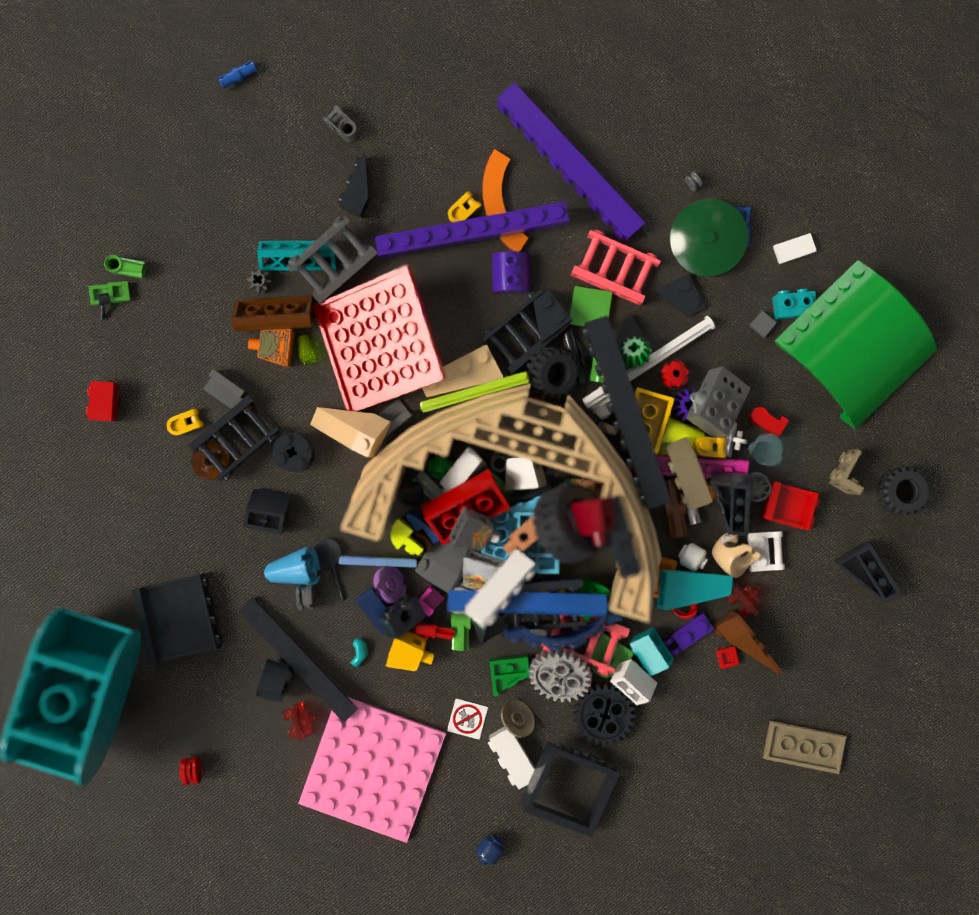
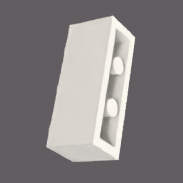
[488,726,535,789]

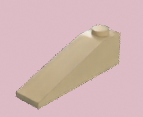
[310,407,391,457]

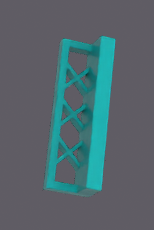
[257,240,336,271]

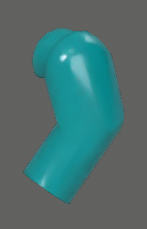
[350,638,368,668]

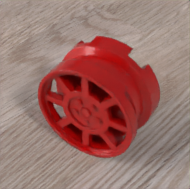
[179,756,202,786]

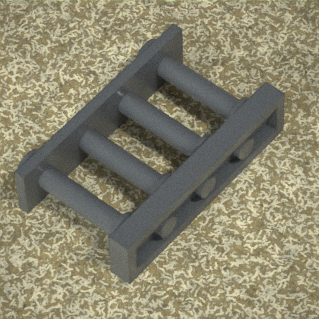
[287,215,377,303]

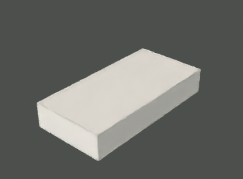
[773,233,817,264]

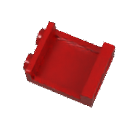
[760,481,820,530]

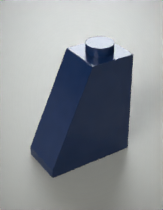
[355,586,389,636]

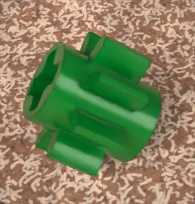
[428,455,452,479]

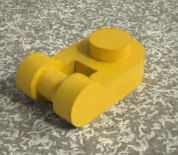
[448,191,482,222]
[167,408,204,436]
[692,437,727,459]

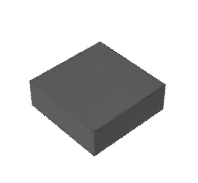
[749,311,777,338]

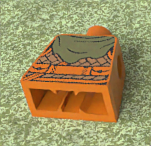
[248,329,295,367]

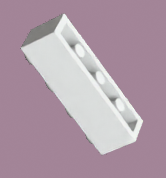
[466,549,535,628]

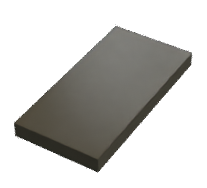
[763,720,847,774]

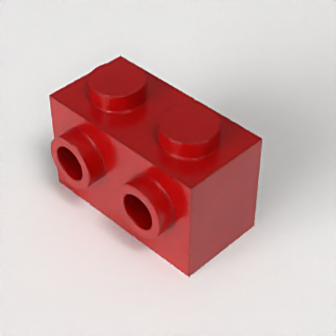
[86,381,119,422]

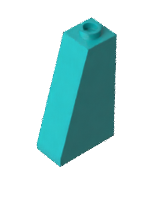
[657,569,734,610]

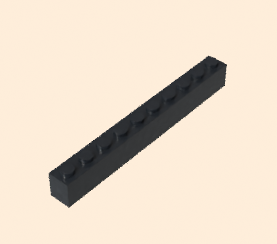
[582,315,671,509]

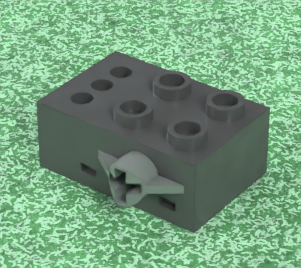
[686,366,750,438]

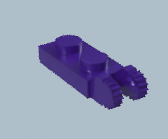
[663,613,714,656]

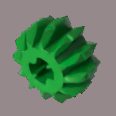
[619,335,652,369]

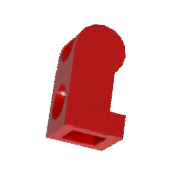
[749,407,789,437]

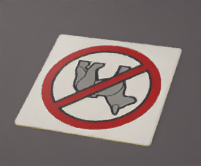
[447,699,488,739]

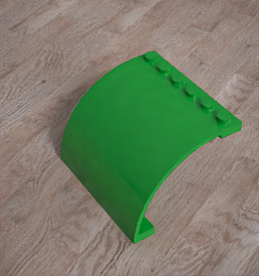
[775,260,937,429]

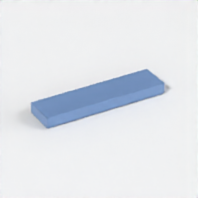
[339,555,418,567]

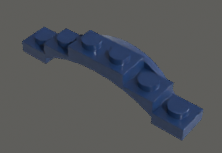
[503,610,622,651]

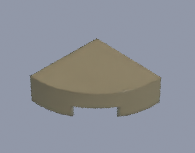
[598,421,617,436]

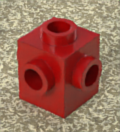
[660,360,689,389]

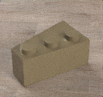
[665,437,713,510]

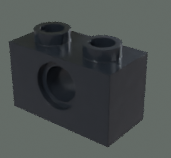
[377,595,426,639]

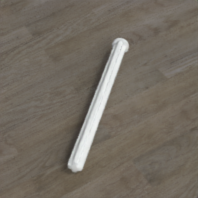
[583,316,715,408]

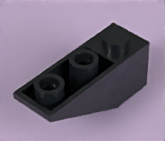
[338,153,370,218]

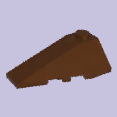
[713,610,783,675]

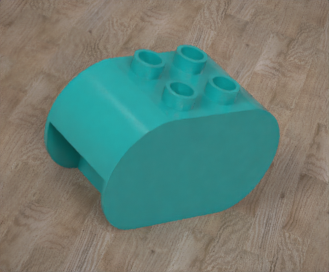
[1,607,141,786]

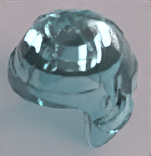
[748,433,784,467]

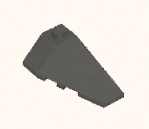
[415,540,468,592]

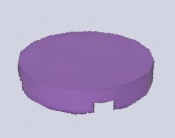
[373,566,406,604]

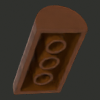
[231,296,314,332]

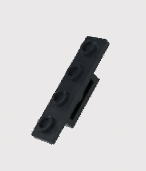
[604,496,640,579]

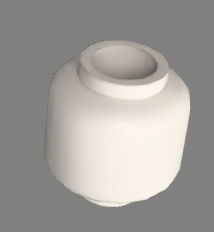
[678,543,708,572]

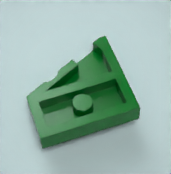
[489,655,530,697]

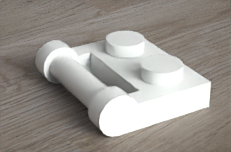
[747,531,785,572]

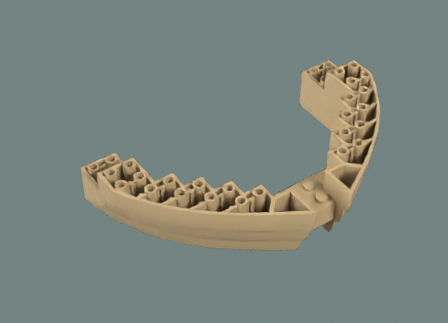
[341,383,661,622]

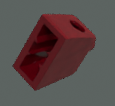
[570,496,615,546]

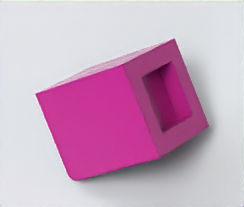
[418,586,444,617]

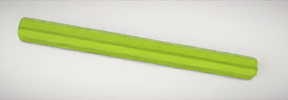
[420,372,529,413]

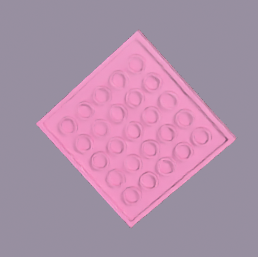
[298,697,446,843]

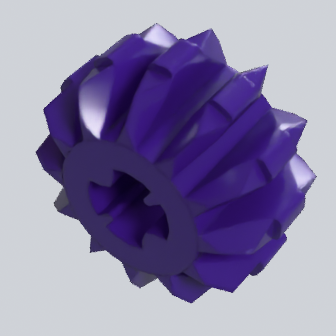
[672,389,696,422]

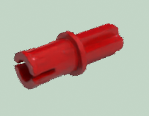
[415,623,454,640]

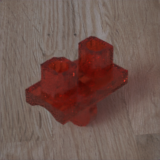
[726,582,760,619]
[283,701,316,741]

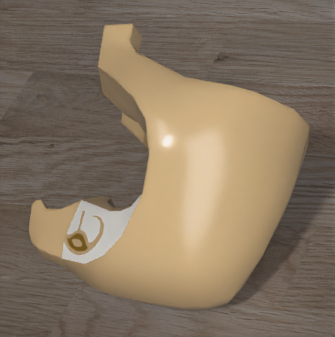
[712,533,762,578]

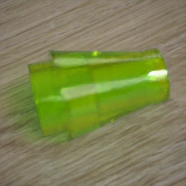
[297,335,318,365]

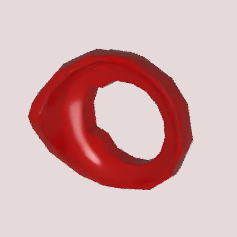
[672,603,698,619]

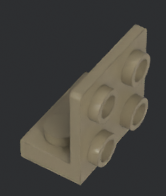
[829,449,864,495]

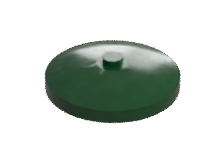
[670,199,748,277]

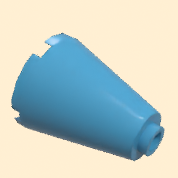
[264,546,320,585]

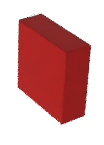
[716,645,740,669]

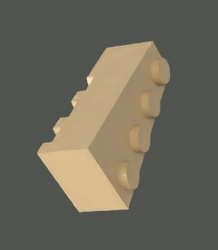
[422,344,504,398]

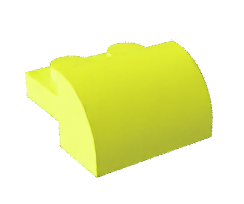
[656,417,705,455]
[391,518,425,556]

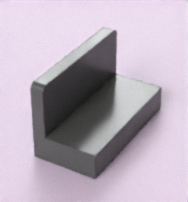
[204,369,248,409]
[378,399,413,439]

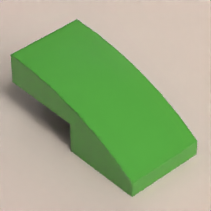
[88,281,130,306]

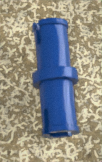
[218,60,257,89]

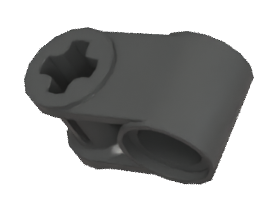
[322,105,359,142]

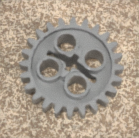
[529,649,592,703]

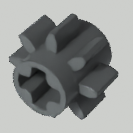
[247,268,272,293]

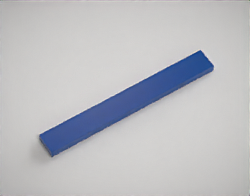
[448,590,607,616]

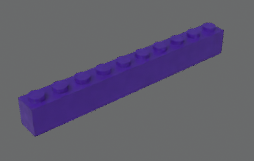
[497,83,645,242]
[375,201,569,259]

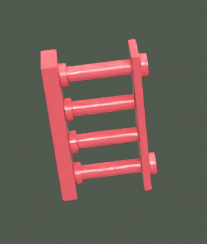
[571,230,660,305]
[540,615,630,676]

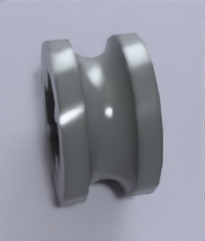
[685,172,703,191]

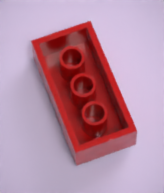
[421,469,511,545]

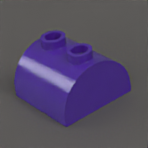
[492,251,531,294]

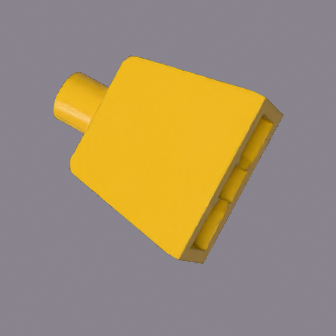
[386,631,434,671]

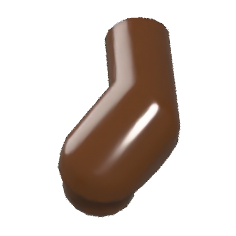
[415,531,435,552]

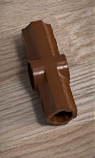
[663,479,687,538]

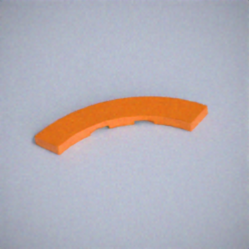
[483,149,528,252]

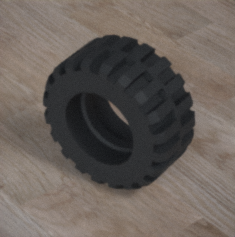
[532,483,607,563]

